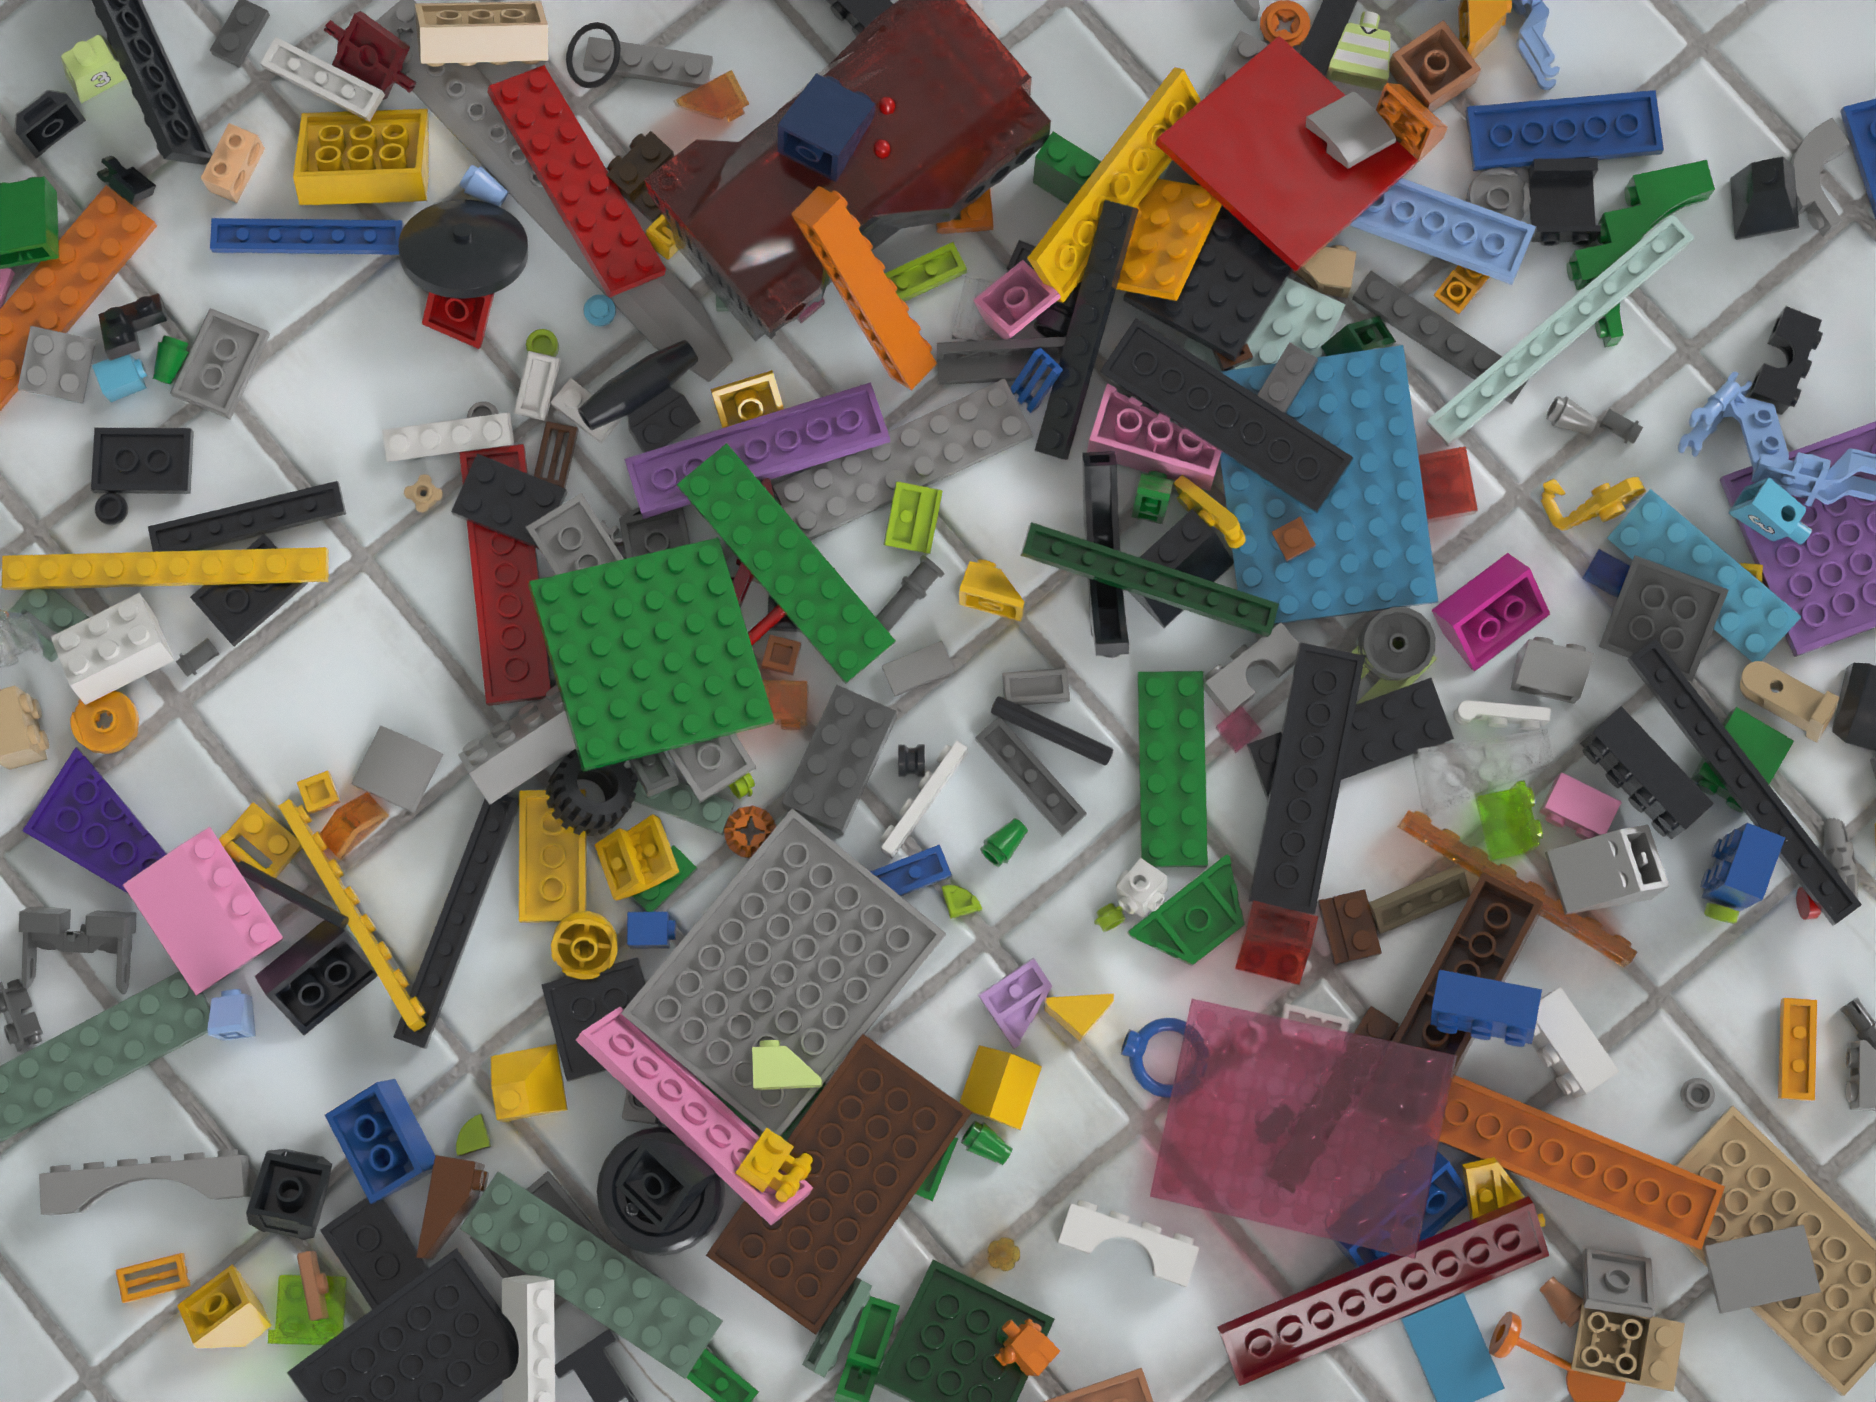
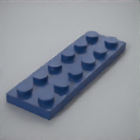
[1465,90,1664,171]

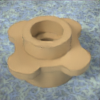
[404,474,443,513]

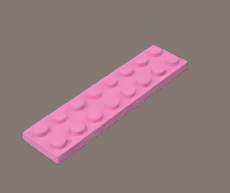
[576,1007,813,1225]

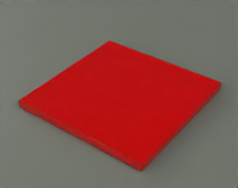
[1155,36,1418,272]

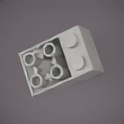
[1545,825,1669,915]

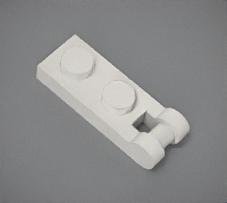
[1453,700,1551,731]

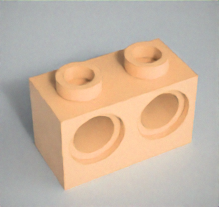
[201,123,265,203]

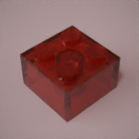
[1418,446,1478,523]

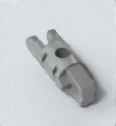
[1822,818,1858,899]

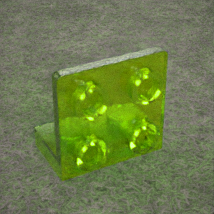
[1475,780,1543,861]
[267,1275,347,1345]

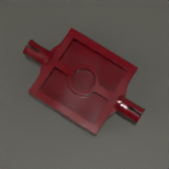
[324,11,416,100]

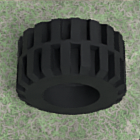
[546,749,637,836]

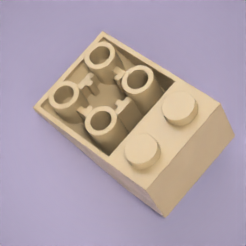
[1571,1302,1685,1392]

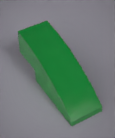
[834,1296,900,1402]

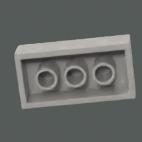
[458,685,576,804]

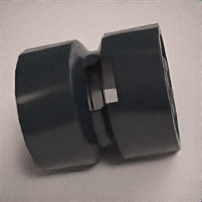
[1033,290,1079,338]

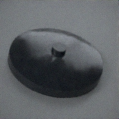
[399,199,528,299]

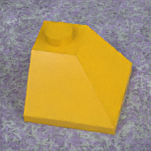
[959,559,1024,622]
[491,1044,568,1122]
[177,1264,272,1348]

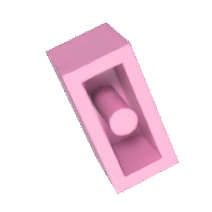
[1539,772,1621,840]

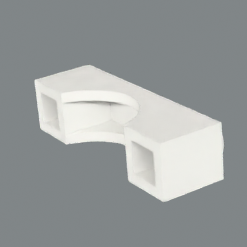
[1057,1200,1200,1287]
[502,1274,555,1402]

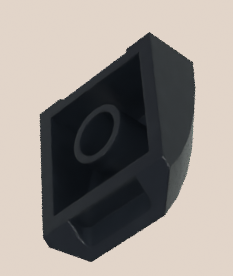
[14,90,86,158]
[1832,662,1876,751]
[246,1149,332,1240]

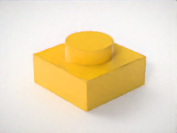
[297,770,341,814]

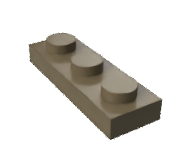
[1369,864,1470,934]

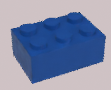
[1700,823,1785,912]
[1431,970,1542,1047]

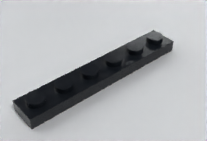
[148,481,346,552]

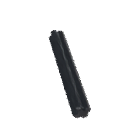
[991,696,1113,766]

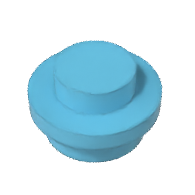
[584,295,616,327]

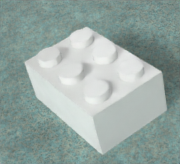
[50,593,174,705]
[1533,987,1620,1099]

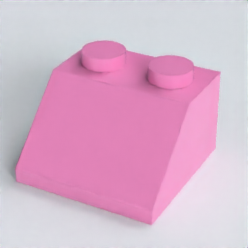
[973,260,1061,340]

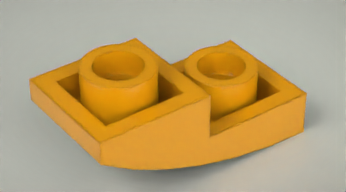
[1433,265,1490,315]

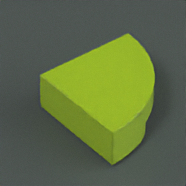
[941,885,982,919]
[456,1114,491,1156]

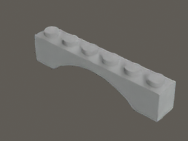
[39,1149,250,1215]

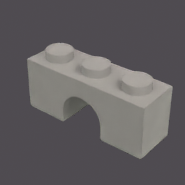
[1204,623,1299,718]

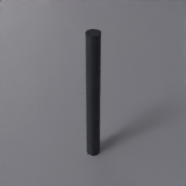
[236,861,349,929]

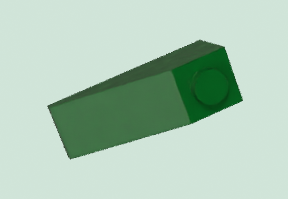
[1131,471,1173,525]

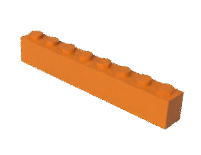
[791,186,937,391]

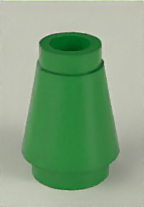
[152,335,189,385]
[980,818,1028,867]
[961,1120,1013,1165]

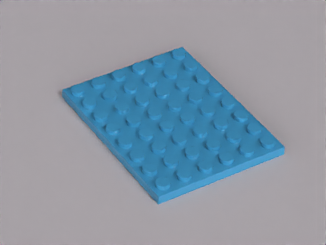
[1220,345,1438,625]

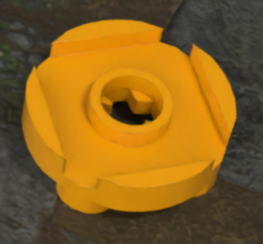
[70,691,139,754]

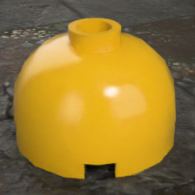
[551,911,618,980]

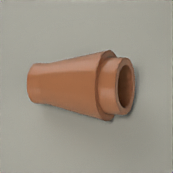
[1539,1276,1584,1328]

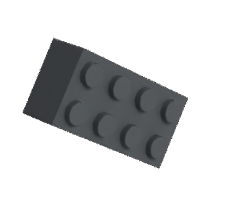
[782,684,897,835]

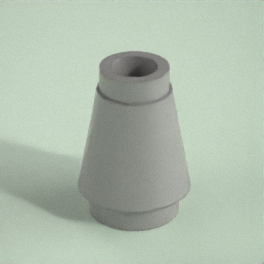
[1546,396,1597,435]

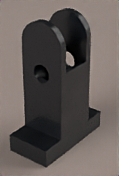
[555,1329,638,1402]

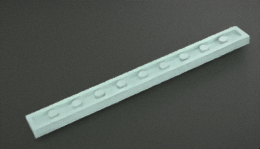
[1426,214,1694,447]

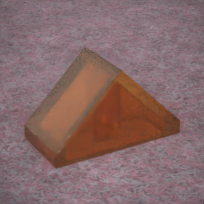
[320,792,390,861]

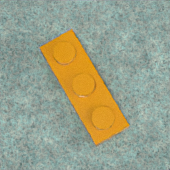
[1778,998,1817,1101]

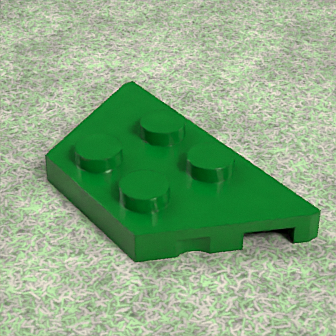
[1127,854,1245,966]

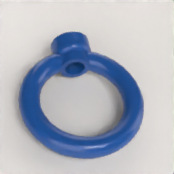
[1121,1018,1208,1098]

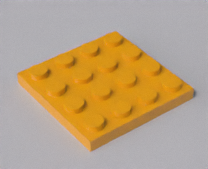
[1080,178,1222,301]

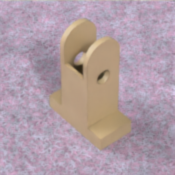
[1740,661,1840,743]

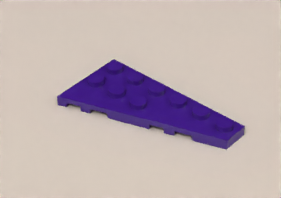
[22,747,168,893]

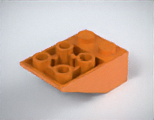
[1376,83,1448,163]

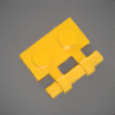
[735,1127,813,1202]

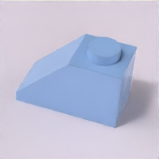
[207,989,256,1041]

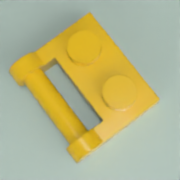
[218,802,302,889]

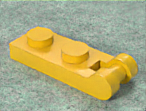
[1173,475,1246,548]

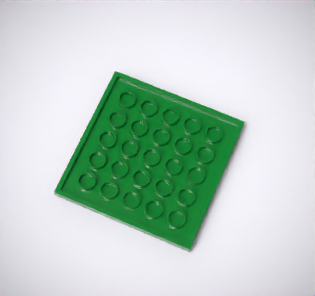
[528,537,775,771]

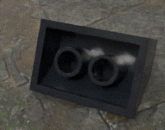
[1128,509,1234,628]
[254,920,378,1035]

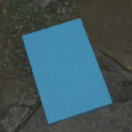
[1400,1293,1505,1402]

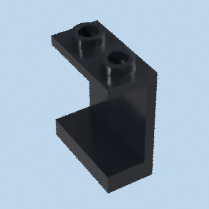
[1528,158,1601,246]

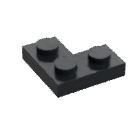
[98,293,167,361]

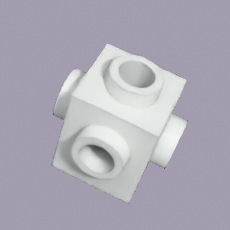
[1116,858,1168,919]

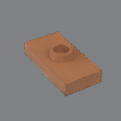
[297,1251,329,1321]

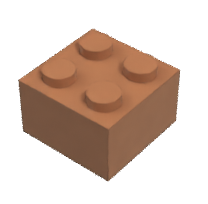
[1389,20,1481,112]

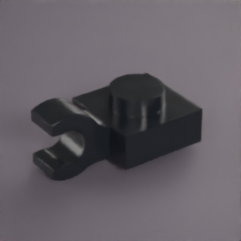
[97,155,156,204]

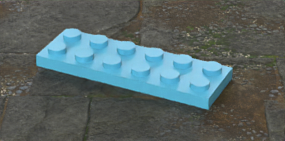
[1607,489,1802,662]

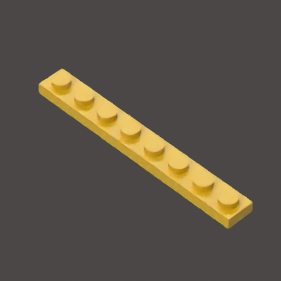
[278,799,426,1032]

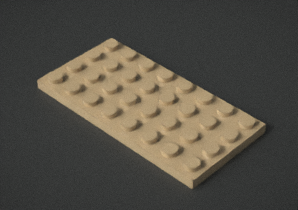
[1675,1106,1876,1396]

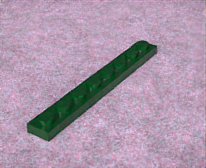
[1020,522,1279,637]

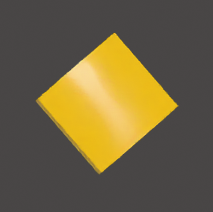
[594,814,679,901]

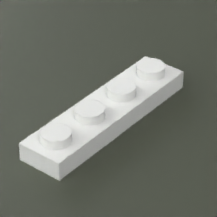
[260,37,385,122]
[382,413,514,462]
[880,741,968,859]

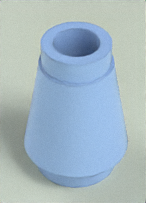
[459,164,509,207]

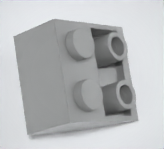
[1510,637,1594,703]

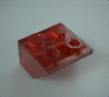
[1235,900,1318,985]

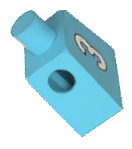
[1728,477,1812,545]

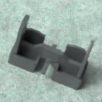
[18,907,137,994]

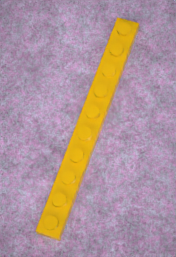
[1,547,329,590]

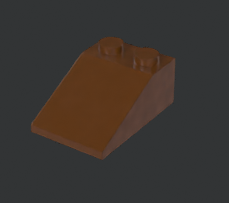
[416,1155,489,1260]

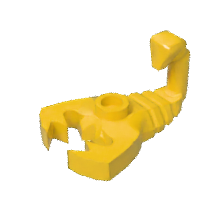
[1541,477,1646,531]

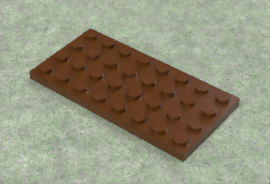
[705,1034,972,1335]

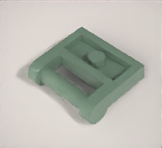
[0,588,90,662]

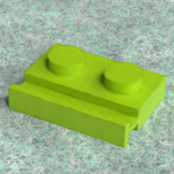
[883,481,943,554]

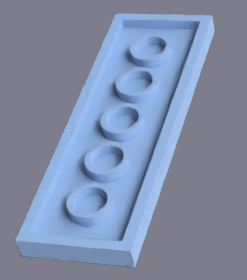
[1350,178,1536,285]

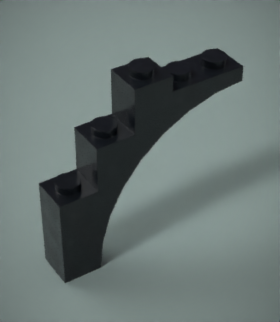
[1082,451,1129,658]

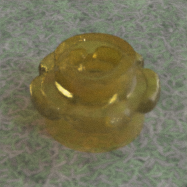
[987,1237,1020,1271]

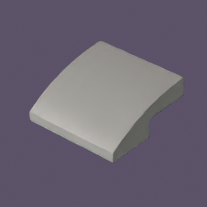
[1306,91,1396,168]
[351,725,443,813]

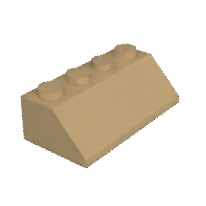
[415,1,548,67]

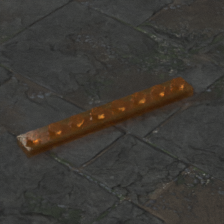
[1397,810,1637,967]

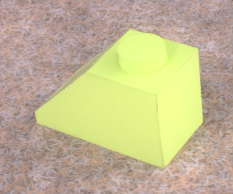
[752,1040,823,1090]

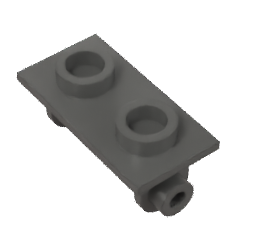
[0,979,43,1052]

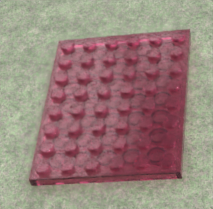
[1150,999,1457,1259]

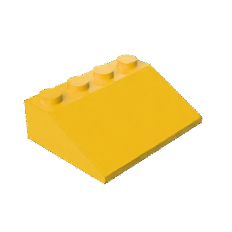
[293,109,429,205]

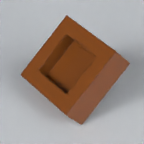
[1272,516,1316,562]
[761,635,802,676]

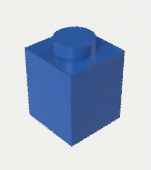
[627,912,676,949]

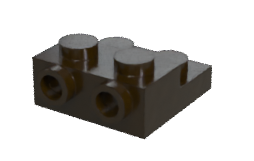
[606,131,682,223]

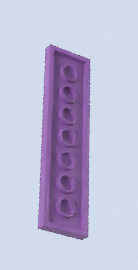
[624,382,890,519]

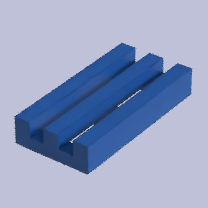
[1010,347,1063,413]

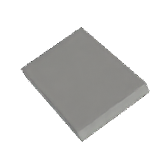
[170,308,270,420]
[1703,1225,1821,1313]

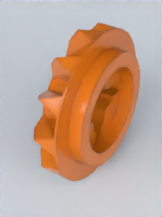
[1260,0,1310,47]
[724,805,776,858]

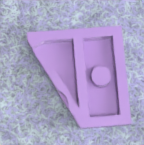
[978,958,1052,1049]

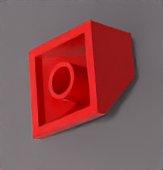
[422,292,495,349]

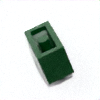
[1320,316,1396,356]

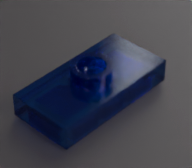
[1582,549,1630,598]

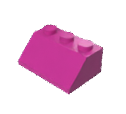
[1432,553,1550,671]

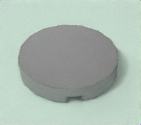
[1466,167,1531,221]

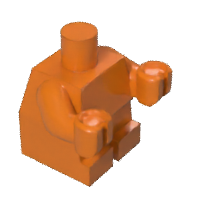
[995,1319,1060,1376]

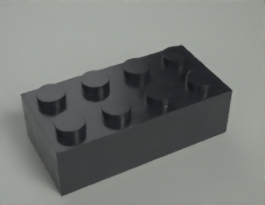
[1580,706,1714,839]

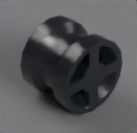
[898,744,925,777]

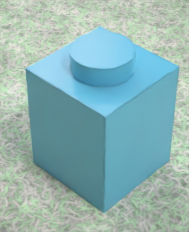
[92,354,148,403]

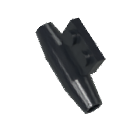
[578,340,701,453]

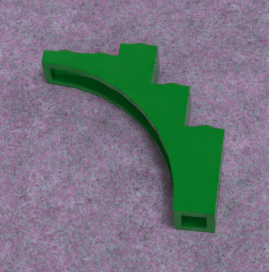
[1566,160,1715,347]

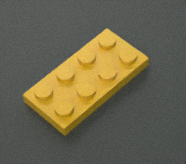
[519,789,587,923]

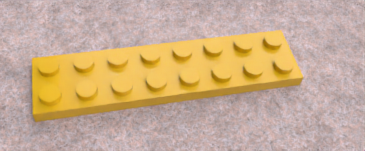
[1027,67,1201,303]

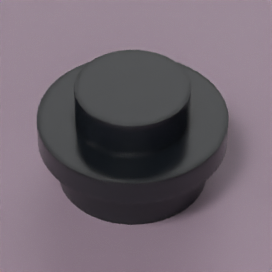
[95,493,128,525]

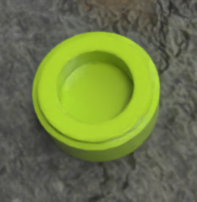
[526,329,559,357]
[1704,903,1739,924]

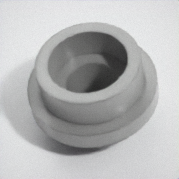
[1680,1078,1715,1112]

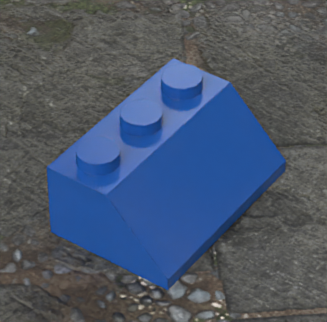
[325,1079,435,1204]

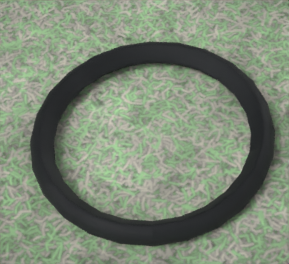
[566,22,621,88]

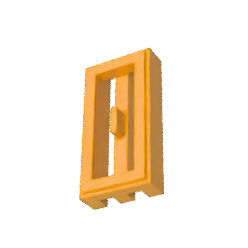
[116,1253,191,1303]

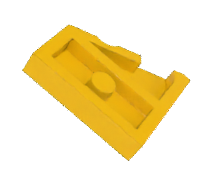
[1462,1157,1525,1220]

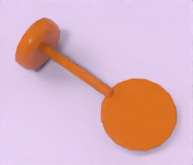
[1489,1311,1626,1402]

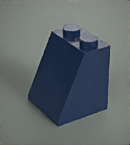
[777,73,876,182]

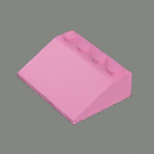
[123,827,283,996]

